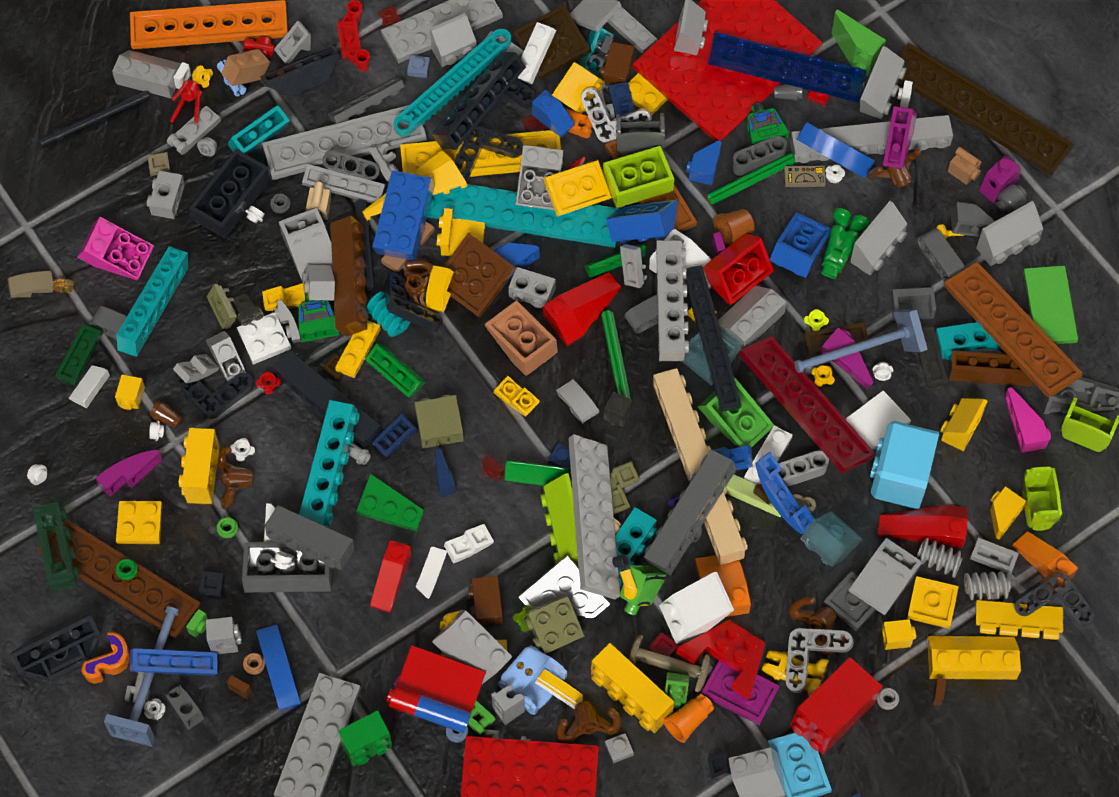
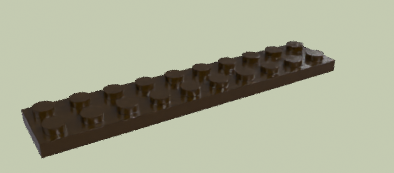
[898,43,1074,176]

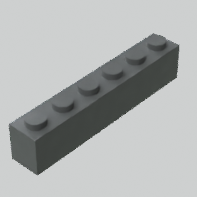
[644,450,737,576]

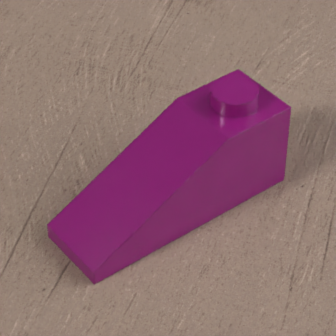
[883,107,917,169]
[820,328,873,390]

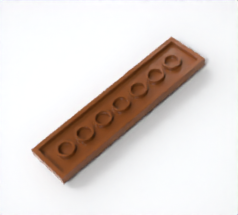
[944,262,1082,398]

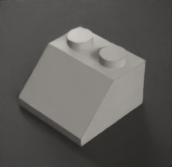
[674,0,708,55]
[430,13,477,67]
[729,747,786,797]

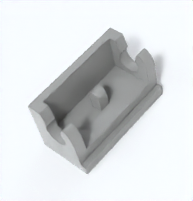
[491,686,525,725]

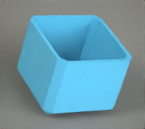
[870,421,939,509]

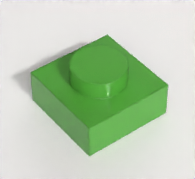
[186,609,208,638]

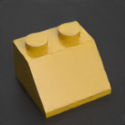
[552,62,604,114]
[940,398,988,451]

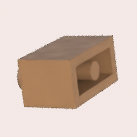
[221,49,270,86]

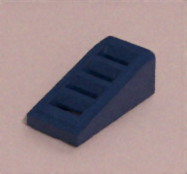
[372,413,418,458]
[435,449,456,498]

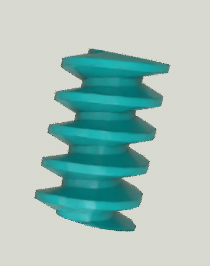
[366,291,410,337]

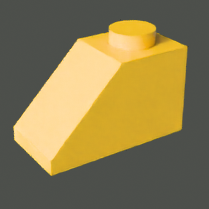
[990,487,1026,540]

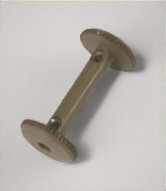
[629,635,710,692]

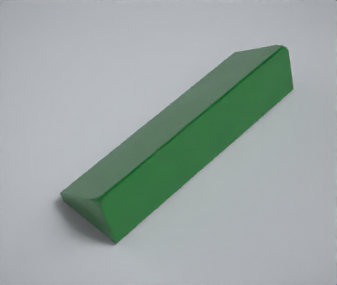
[584,244,645,278]
[365,343,426,398]
[505,460,570,486]

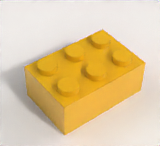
[179,428,220,504]

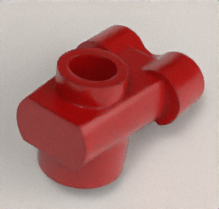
[242,37,274,59]

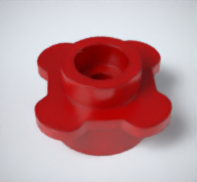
[256,371,281,395]

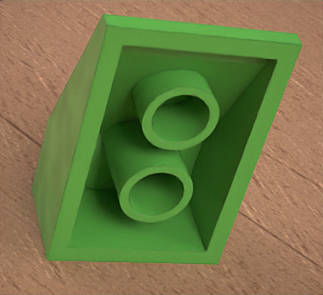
[831,9,886,77]
[698,378,775,447]

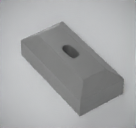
[970,538,1019,575]

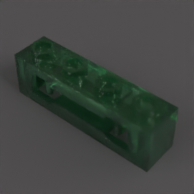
[33,502,80,593]

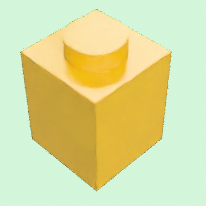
[115,375,145,410]
[881,620,916,650]

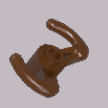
[867,149,922,189]
[405,260,434,309]
[217,446,253,510]
[789,596,846,656]
[556,701,621,744]

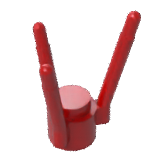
[170,80,202,124]

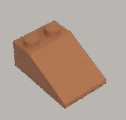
[485,300,558,376]

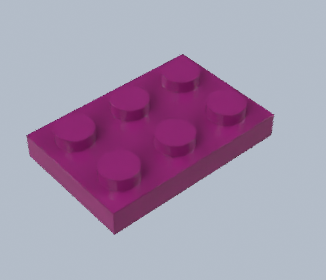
[701,660,780,726]

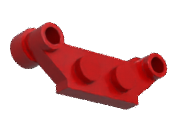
[337,0,370,72]

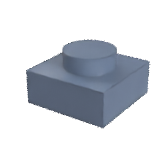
[407,55,430,78]

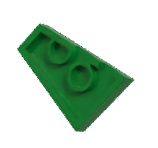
[357,474,424,532]

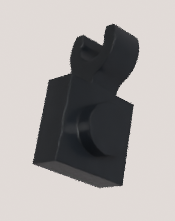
[587,35,613,71]

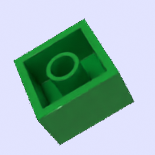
[338,711,392,766]

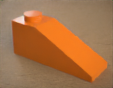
[1012,531,1078,586]

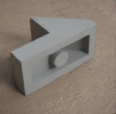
[274,21,311,63]

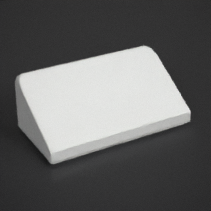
[69,365,110,408]

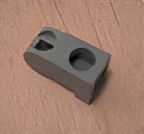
[165,685,204,730]

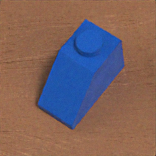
[532,90,575,138]
[686,141,722,185]
[494,242,540,279]

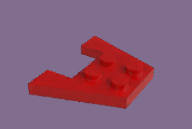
[676,620,765,700]

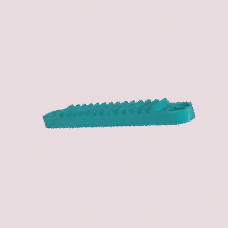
[393,29,511,137]

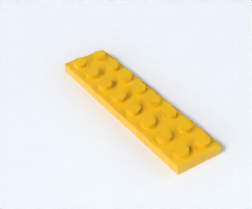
[400,130,563,177]

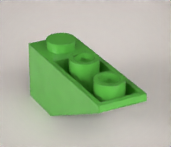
[665,672,689,708]

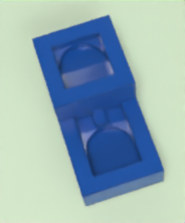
[713,445,753,470]

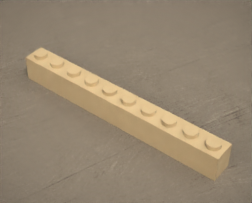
[653,368,747,565]

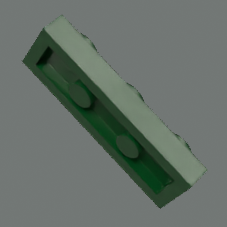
[55,324,103,386]

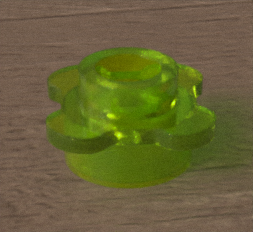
[513,606,531,632]

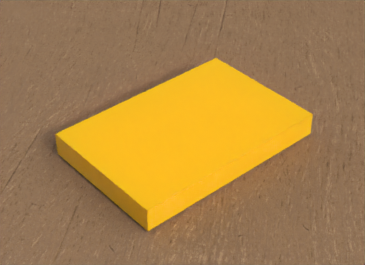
[543,160,612,217]

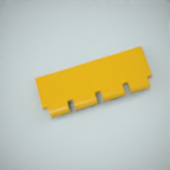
[976,600,1063,640]

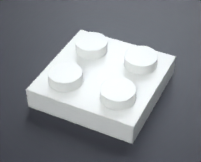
[237,312,291,364]

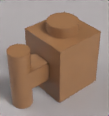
[948,147,981,185]

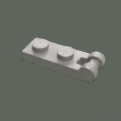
[167,106,221,155]

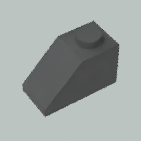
[951,202,995,237]

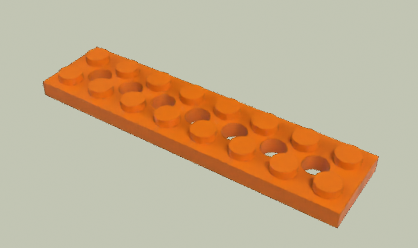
[130,0,288,49]

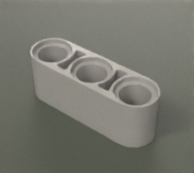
[778,451,829,487]

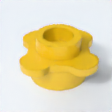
[192,65,213,88]
[812,366,835,387]

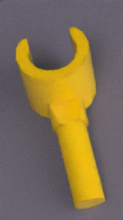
[936,224,964,239]

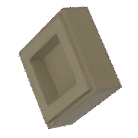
[147,152,171,176]

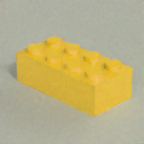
[591,643,674,734]

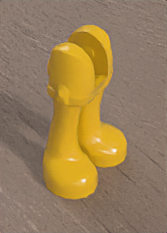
[762,651,829,696]

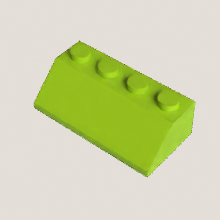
[540,473,578,565]

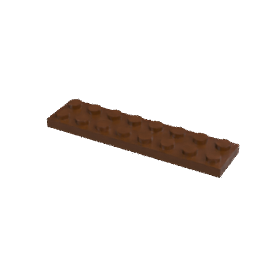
[37,517,202,640]

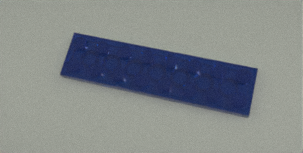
[708,32,867,103]

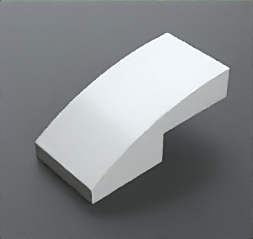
[444,524,494,564]

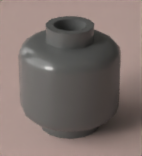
[996,184,1027,214]

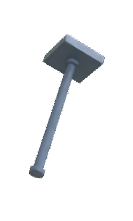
[794,309,928,373]
[104,607,179,747]

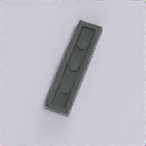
[328,77,405,124]

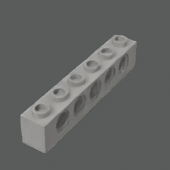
[656,240,689,361]

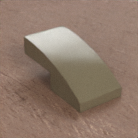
[8,271,54,298]

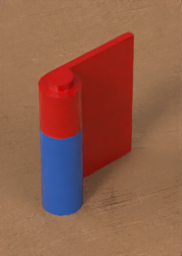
[386,645,486,734]

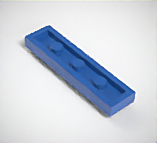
[130,649,217,676]

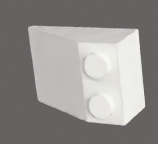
[659,572,734,644]

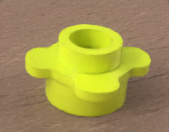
[804,309,829,331]

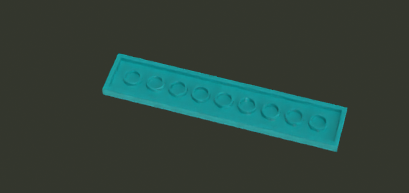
[427,184,620,248]

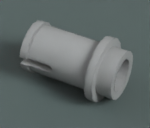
[347,443,371,465]

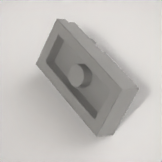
[369,143,398,182]
[620,244,647,288]

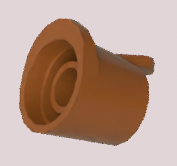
[714,209,755,245]

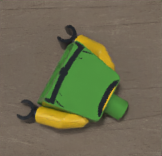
[612,554,667,615]

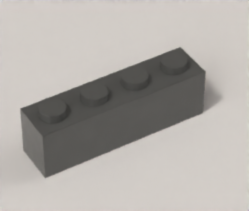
[265,506,354,570]

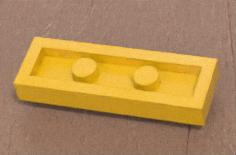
[335,320,381,378]

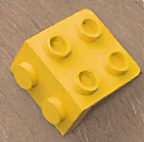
[437,208,485,256]

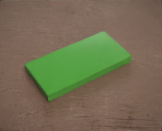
[1023,266,1078,344]

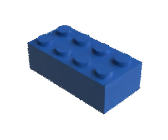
[373,170,435,261]

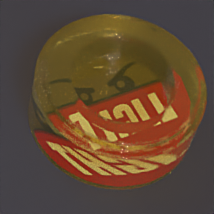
[53,279,74,293]

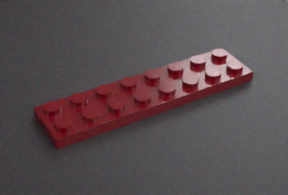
[739,336,876,474]

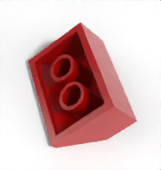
[703,233,774,305]

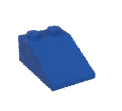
[770,212,831,278]

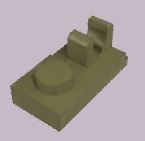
[207,284,237,329]

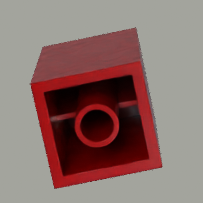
[790,657,883,755]

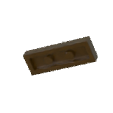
[804,322,869,355]

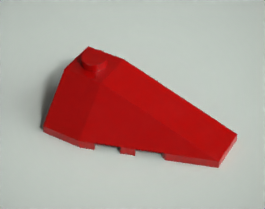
[543,272,621,346]
[877,505,968,548]

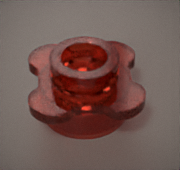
[378,6,400,26]

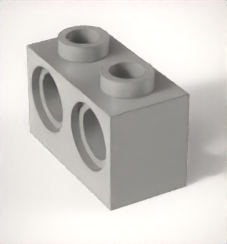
[509,267,556,308]

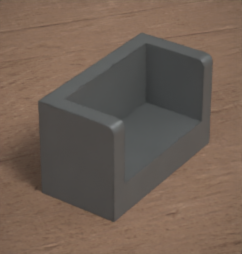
[890,287,936,321]

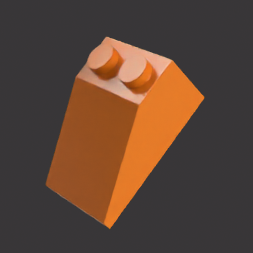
[695,555,751,617]

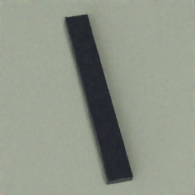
[684,265,742,412]

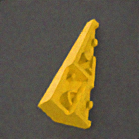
[362,150,467,221]

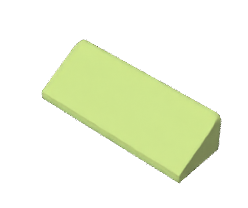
[725,475,781,517]

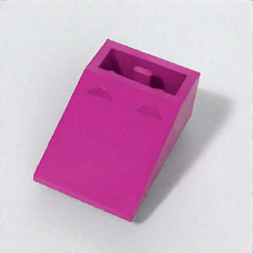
[77,217,154,280]

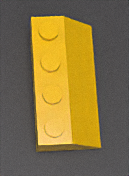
[927,636,1021,680]

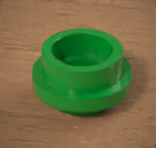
[116,559,138,580]

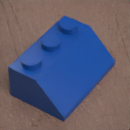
[606,200,677,244]

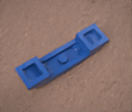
[796,122,875,178]
[755,452,817,534]
[256,624,301,711]

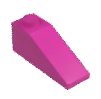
[1005,388,1051,453]

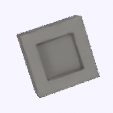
[605,733,634,763]

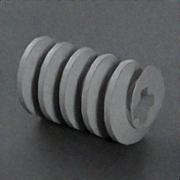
[916,538,963,578]
[964,571,1011,600]

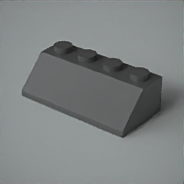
[242,542,332,592]

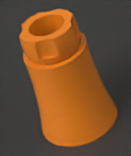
[664,694,714,743]

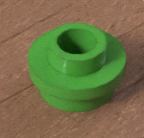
[217,517,238,538]

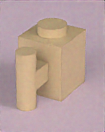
[306,182,332,221]

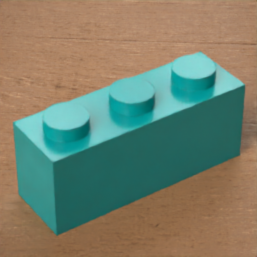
[228,105,290,155]

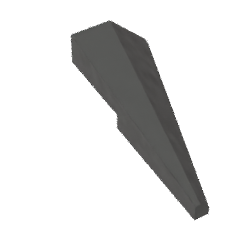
[1042,377,1119,414]

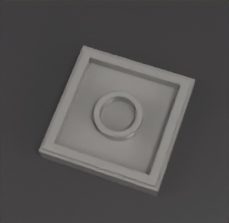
[570,0,621,32]

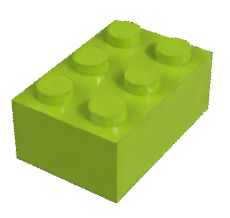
[603,146,674,208]

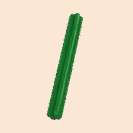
[707,153,795,205]
[601,310,631,405]

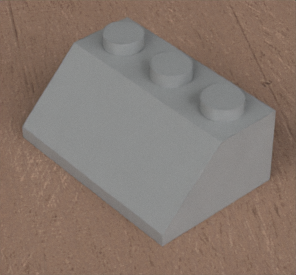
[860,46,907,120]
[112,50,181,98]
[850,201,907,275]
[976,201,1043,266]
[718,286,787,350]
[432,610,512,684]

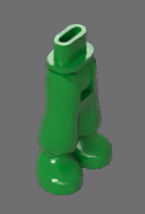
[821,208,870,279]

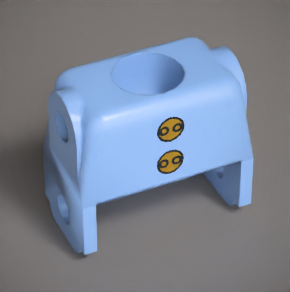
[498,645,567,715]

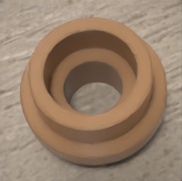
[243,653,265,675]

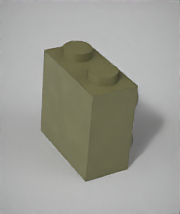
[414,395,464,448]
[524,595,584,654]

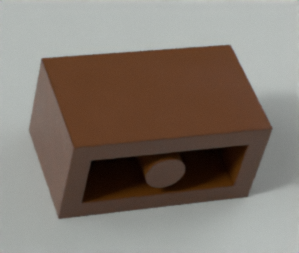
[600,42,634,86]
[468,576,503,626]

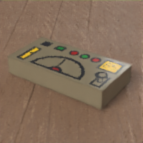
[784,166,826,187]

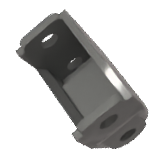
[616,113,665,156]

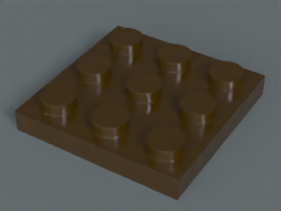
[513,5,591,80]

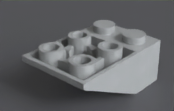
[516,145,563,210]
[279,208,333,280]
[849,538,922,615]

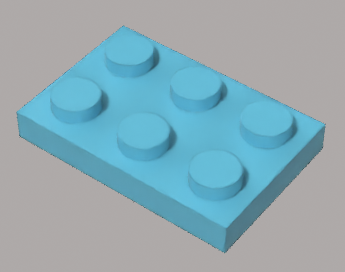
[767,733,832,797]

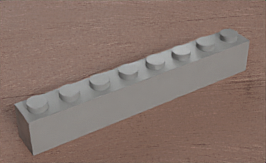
[790,115,953,163]

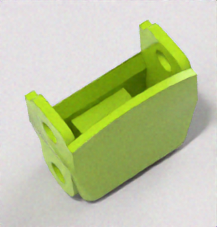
[1060,398,1119,452]
[1022,467,1062,531]

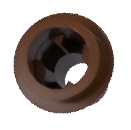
[150,401,182,428]

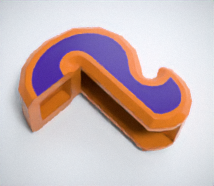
[82,632,130,684]

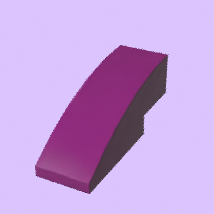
[95,450,163,497]

